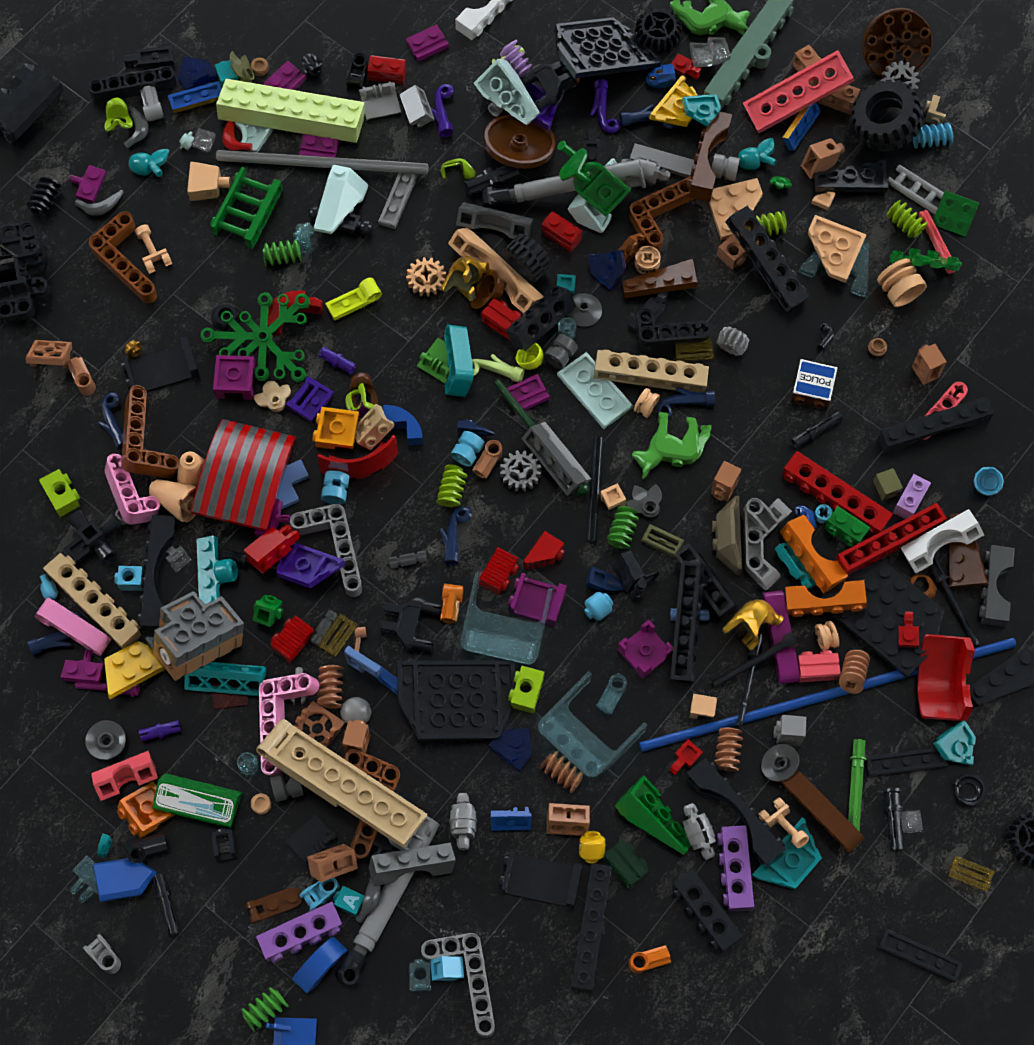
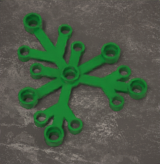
[200,292,310,383]

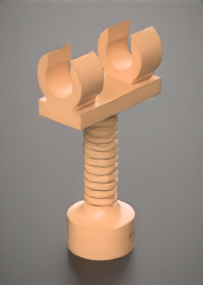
[135,225,172,274]
[758,798,809,848]

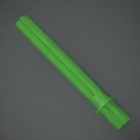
[848,739,866,847]

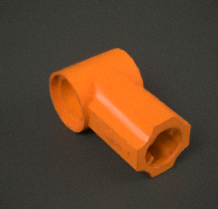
[440,583,464,624]
[628,945,671,974]

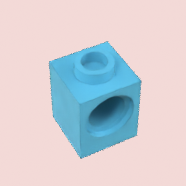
[115,566,145,591]
[430,956,464,981]

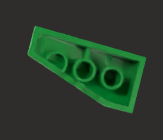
[615,775,691,855]

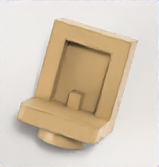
[924,95,946,125]

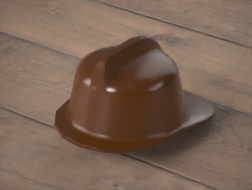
[470,270,507,309]

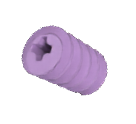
[500,40,533,78]

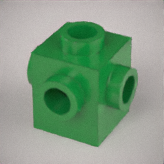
[252,595,283,627]

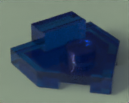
[177,56,218,90]
[588,250,626,289]
[488,728,532,771]

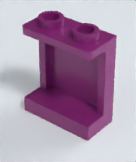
[508,573,567,627]

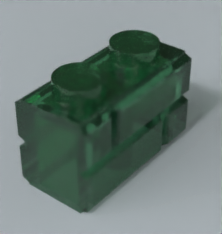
[603,839,649,889]

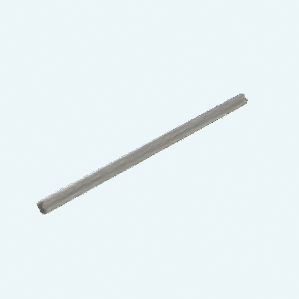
[216,150,429,174]

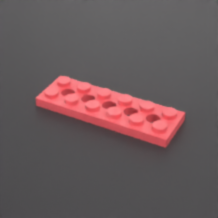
[743,50,855,133]

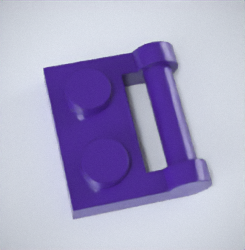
[285,376,334,423]

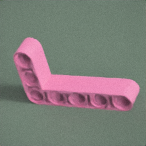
[259,673,320,777]

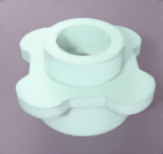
[179,131,195,150]

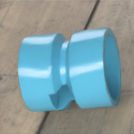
[450,431,485,467]
[321,471,350,505]

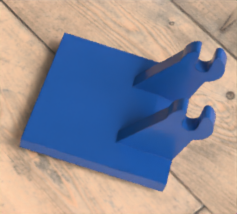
[266,1017,317,1045]

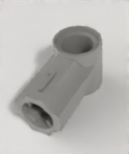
[140,85,164,122]

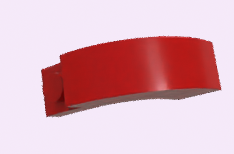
[268,290,323,336]

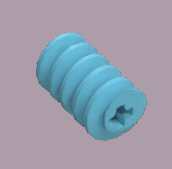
[913,123,954,148]

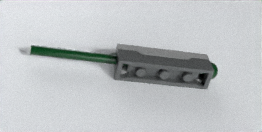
[494,379,591,496]

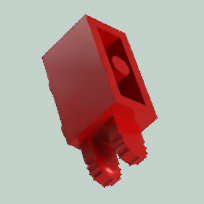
[243,524,300,574]

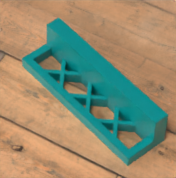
[185,662,267,696]

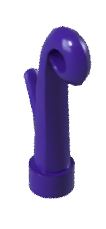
[590,79,621,133]
[430,84,454,137]

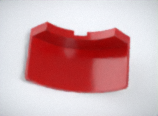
[317,435,398,479]
[917,634,975,722]

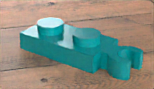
[775,542,816,589]

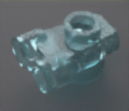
[293,222,315,251]

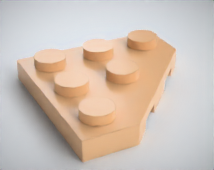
[708,178,763,240]
[808,215,866,283]

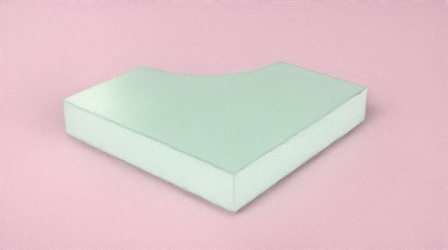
[235,122,274,153]

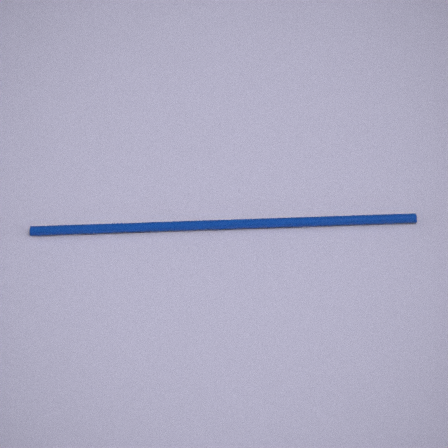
[639,638,1016,752]

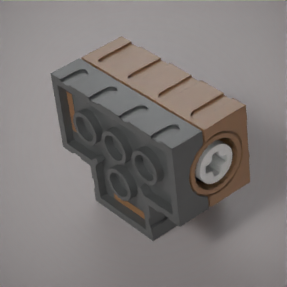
[153,591,244,681]

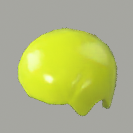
[515,343,544,370]

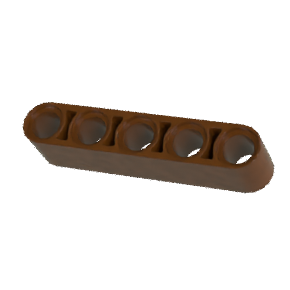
[781,769,865,853]

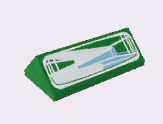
[152,773,242,828]

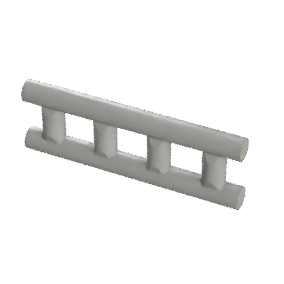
[887,165,944,214]

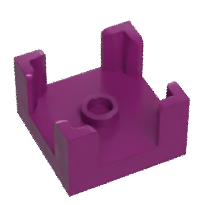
[213,355,256,400]
[618,620,673,679]

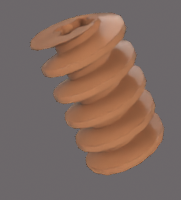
[839,650,870,694]
[317,665,344,709]
[714,727,743,772]
[539,751,584,793]

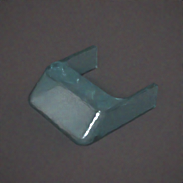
[461,570,554,664]
[538,671,647,778]

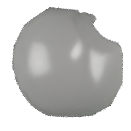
[340,697,371,724]

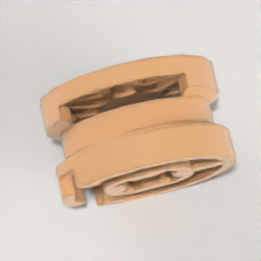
[634,246,661,274]
[634,388,660,418]
[815,621,839,651]

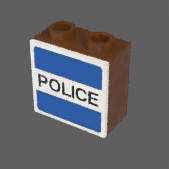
[791,359,838,409]

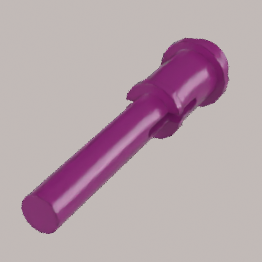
[75,682,140,697]

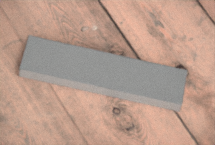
[630,143,696,178]
[378,161,419,229]

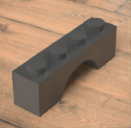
[456,202,533,239]
[979,545,1015,627]
[369,843,456,886]

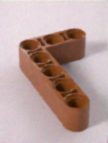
[629,177,694,251]
[89,211,157,303]
[121,385,180,479]
[343,749,400,860]

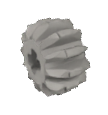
[716,327,749,356]

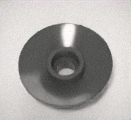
[566,293,602,327]
[85,720,126,760]
[761,744,799,782]

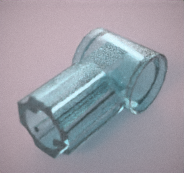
[596,674,627,715]

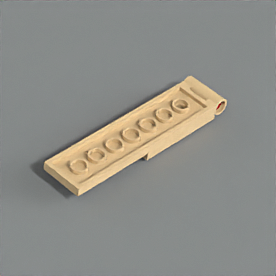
[256,719,427,848]

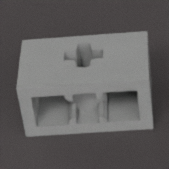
[773,715,806,746]

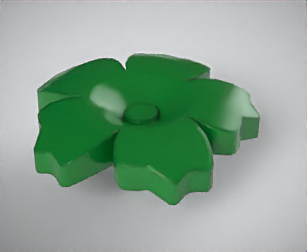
[769,176,792,189]

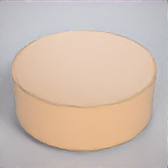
[251,793,271,815]

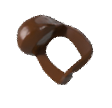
[350,372,378,408]

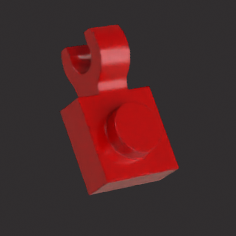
[671,53,701,79]
[898,612,919,648]
[669,739,703,775]

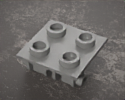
[359,81,401,120]

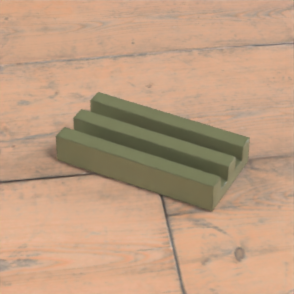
[641,524,684,559]

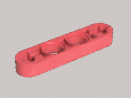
[923,382,968,440]

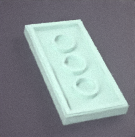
[557,352,633,429]

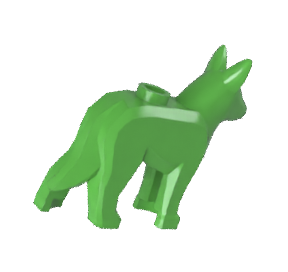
[670,0,750,36]
[632,412,712,479]

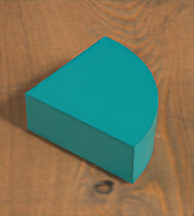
[97,833,113,858]

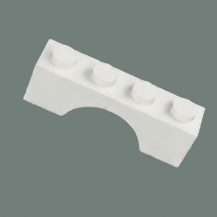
[455,0,513,40]
[900,509,984,573]

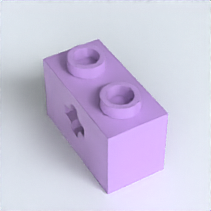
[893,474,931,519]

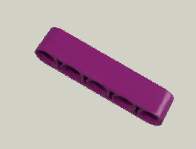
[762,590,800,684]

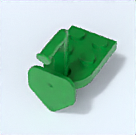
[557,141,631,216]

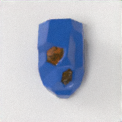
[646,64,676,89]

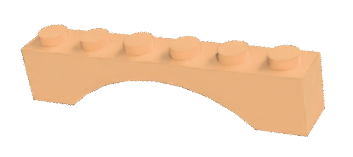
[448,228,544,314]

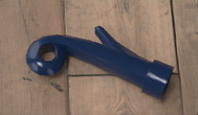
[620,104,677,129]
[655,387,715,419]
[98,393,123,450]
[440,506,472,566]
[27,611,87,655]

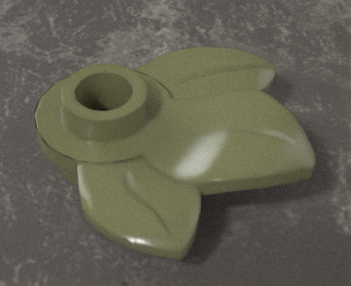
[230,51,254,83]

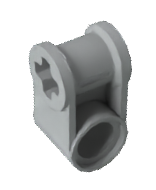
[83,934,121,974]

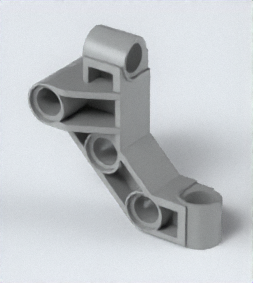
[741,498,792,590]

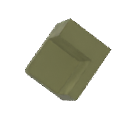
[873,468,903,501]

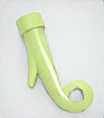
[472,354,525,383]

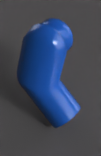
[794,506,817,530]

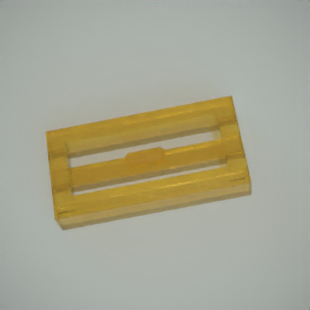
[675,339,714,361]
[319,613,357,657]
[948,856,994,891]

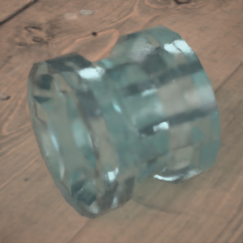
[558,318,576,339]
[237,752,259,775]

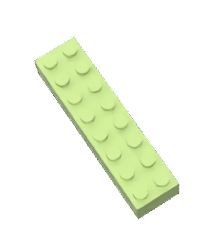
[216,79,365,143]

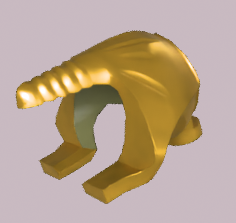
[441,256,490,301]
[723,599,784,650]

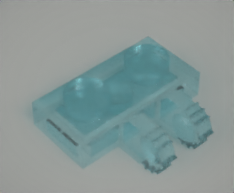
[70,855,98,902]

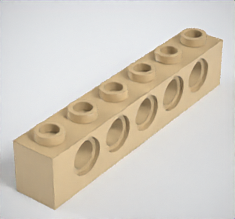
[593,350,709,392]
[43,553,142,649]

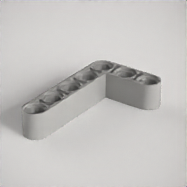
[290,504,362,597]
[421,933,495,1038]

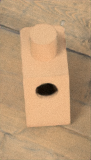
[187,162,231,201]

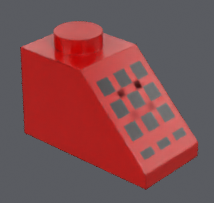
[523,531,565,569]

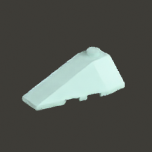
[474,59,540,125]
[568,158,617,233]
[314,165,368,234]

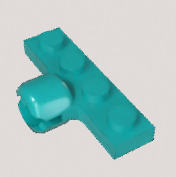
[197,535,238,604]

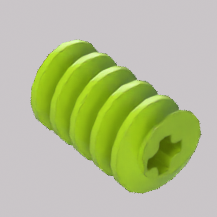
[887,200,928,238]
[747,211,787,236]
[436,465,467,507]

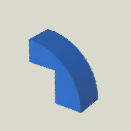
[383,405,423,446]
[292,936,348,993]

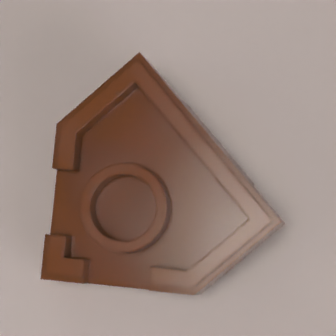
[616,233,645,269]

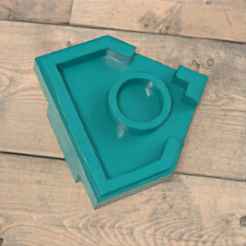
[682,94,721,127]
[933,721,976,765]

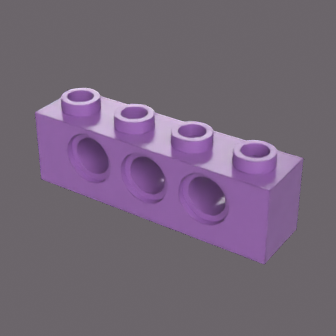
[717,826,754,912]
[256,902,343,963]

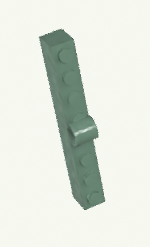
[704,0,794,109]

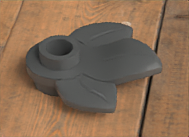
[626,484,662,518]

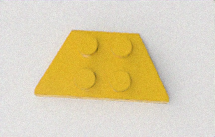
[649,75,698,127]
[104,641,164,699]

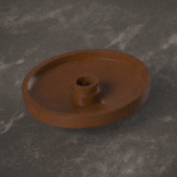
[484,114,556,169]

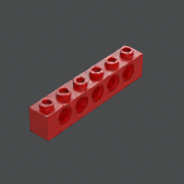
[782,451,893,536]
[835,503,947,575]

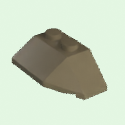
[712,496,742,575]

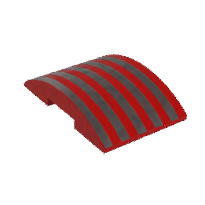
[191,419,296,531]

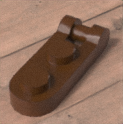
[245,887,303,924]

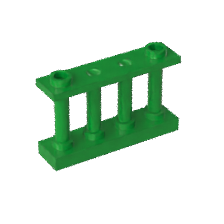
[210,167,283,249]

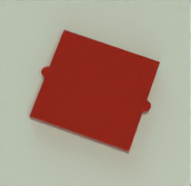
[211,678,249,710]

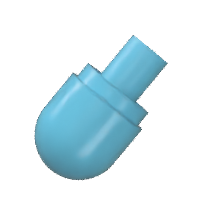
[40,574,58,600]

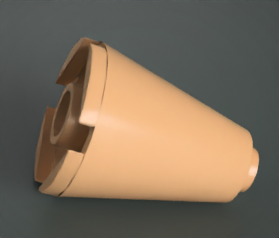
[177,451,205,488]
[149,479,197,522]

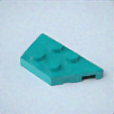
[752,817,822,890]

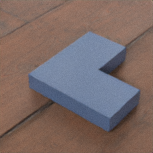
[277,460,309,509]
[344,646,382,678]

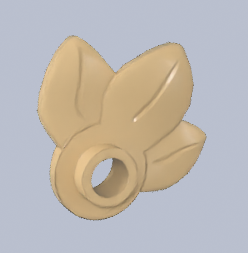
[254,381,291,412]

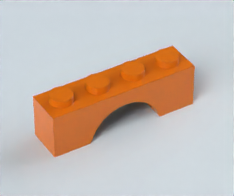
[780,515,848,594]
[785,580,867,617]

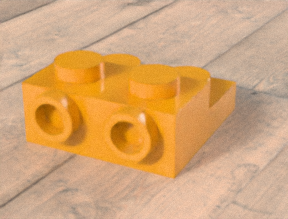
[313,407,359,449]

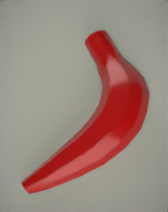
[222,121,253,151]

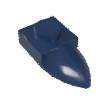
[457,419,495,437]
[586,566,624,592]

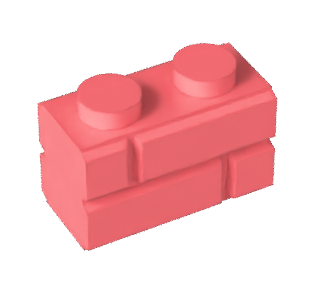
[797,650,840,682]

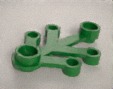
[889,248,962,271]

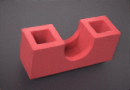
[91,751,158,801]

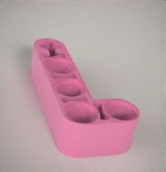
[104,454,161,525]
[35,598,112,656]

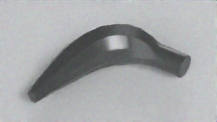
[123,106,149,149]
[75,190,124,216]
[356,875,380,923]

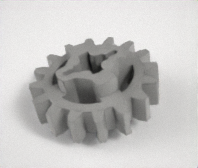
[880,61,920,90]
[500,450,541,491]

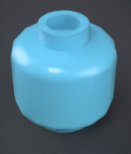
[584,592,614,621]

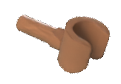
[355,627,367,652]

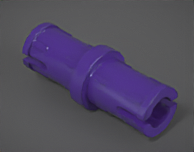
[318,346,356,374]
[139,720,181,742]

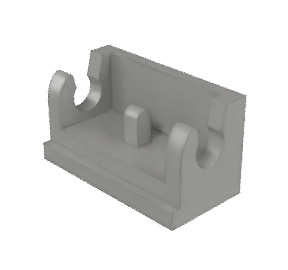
[399,85,435,127]

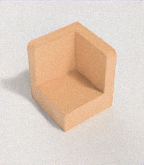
[600,483,626,510]
[689,694,717,719]

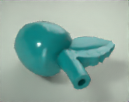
[738,138,777,170]
[129,149,169,177]

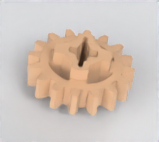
[406,257,446,297]

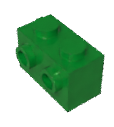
[824,506,870,547]

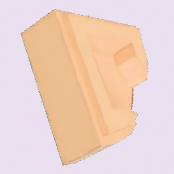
[811,192,836,210]

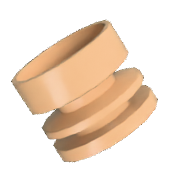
[877,258,927,307]

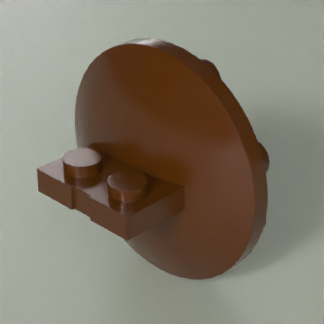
[862,8,933,78]

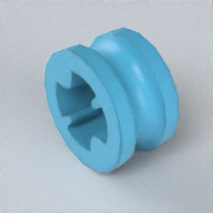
[814,504,833,524]

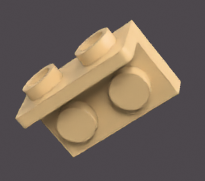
[355,404,395,450]

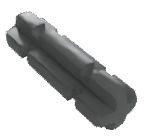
[389,551,427,569]
[310,610,338,646]

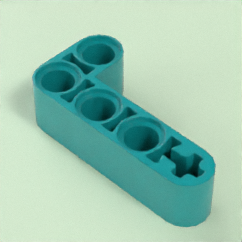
[444,324,474,397]

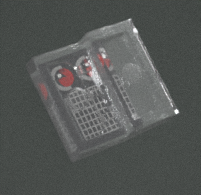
[689,37,731,67]

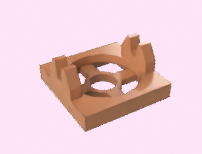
[26,340,72,368]
[294,701,345,748]

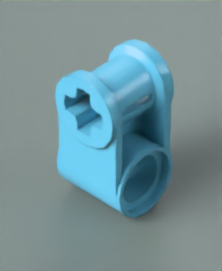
[299,878,340,911]

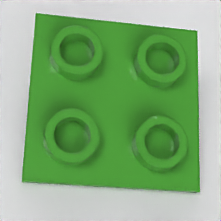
[417,338,449,383]

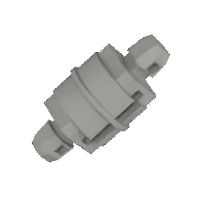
[621,156,670,184]
[449,793,477,850]
[682,803,716,860]

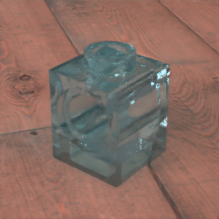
[409,959,431,991]

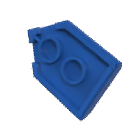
[93,858,157,902]

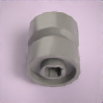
[711,153,740,181]

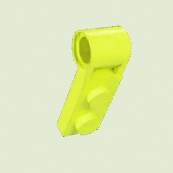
[325,278,382,321]

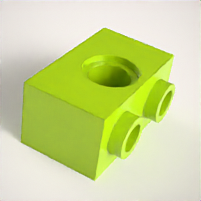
[39,469,80,517]
[508,666,544,714]

